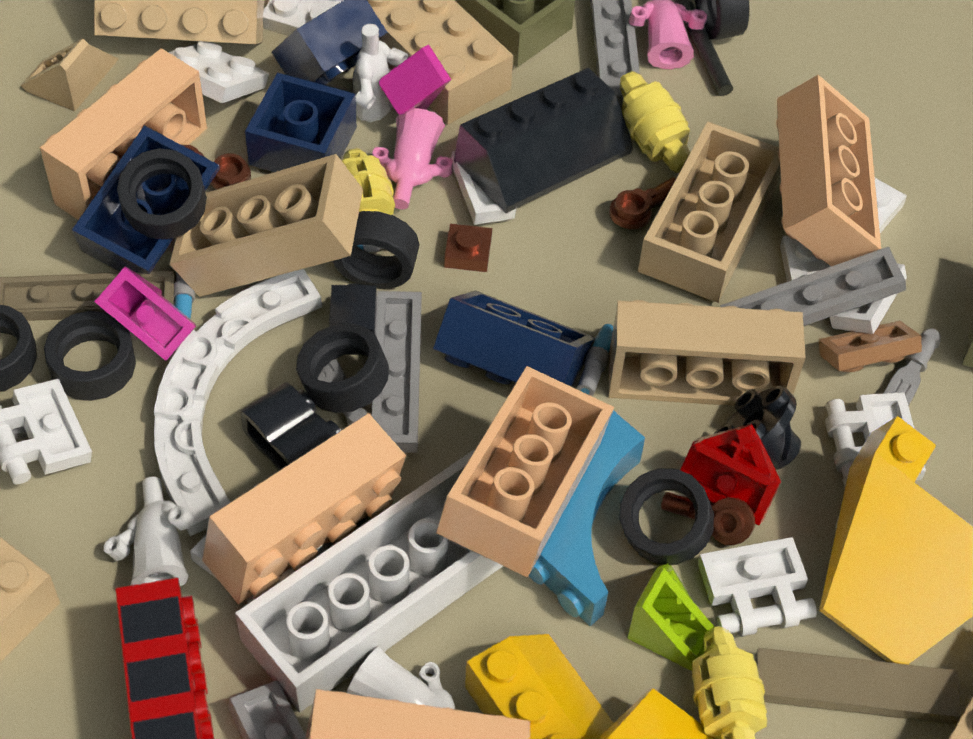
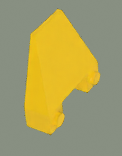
[819,416,973,664]

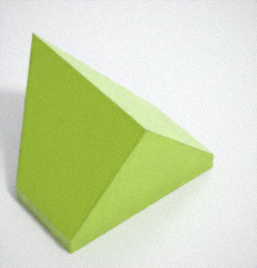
[627,564,714,671]

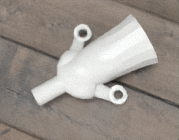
[353,24,408,122]
[104,477,195,587]
[347,647,455,709]

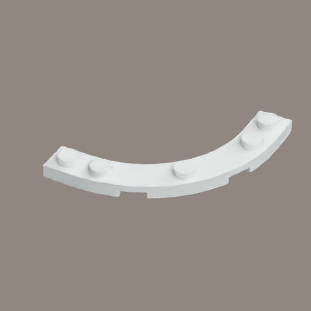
[154,269,322,536]

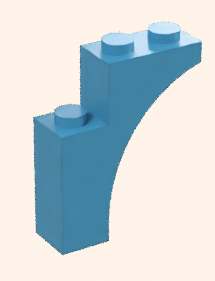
[529,410,645,627]

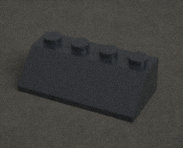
[454,67,633,213]

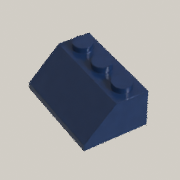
[72,126,220,274]
[433,290,596,387]

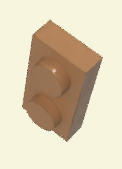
[819,321,922,372]

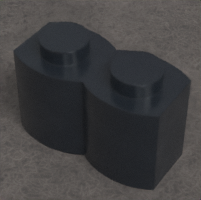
[241,382,341,472]

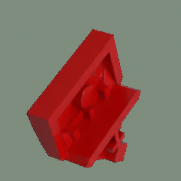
[680,424,781,526]

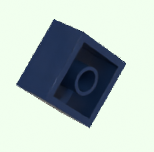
[271,0,388,85]
[245,72,357,172]

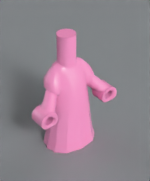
[629,0,707,69]
[372,108,453,210]

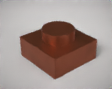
[444,223,493,272]

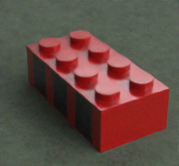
[115,577,215,739]

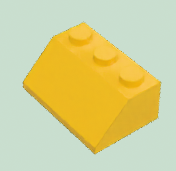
[465,634,614,739]

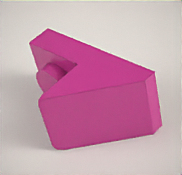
[379,44,452,115]
[94,266,196,361]

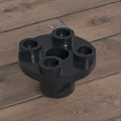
[714,385,801,470]

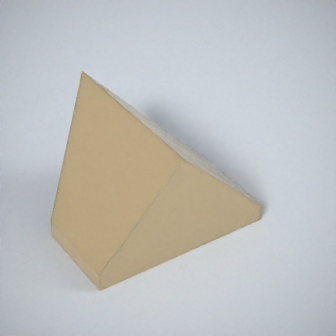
[21,38,119,111]

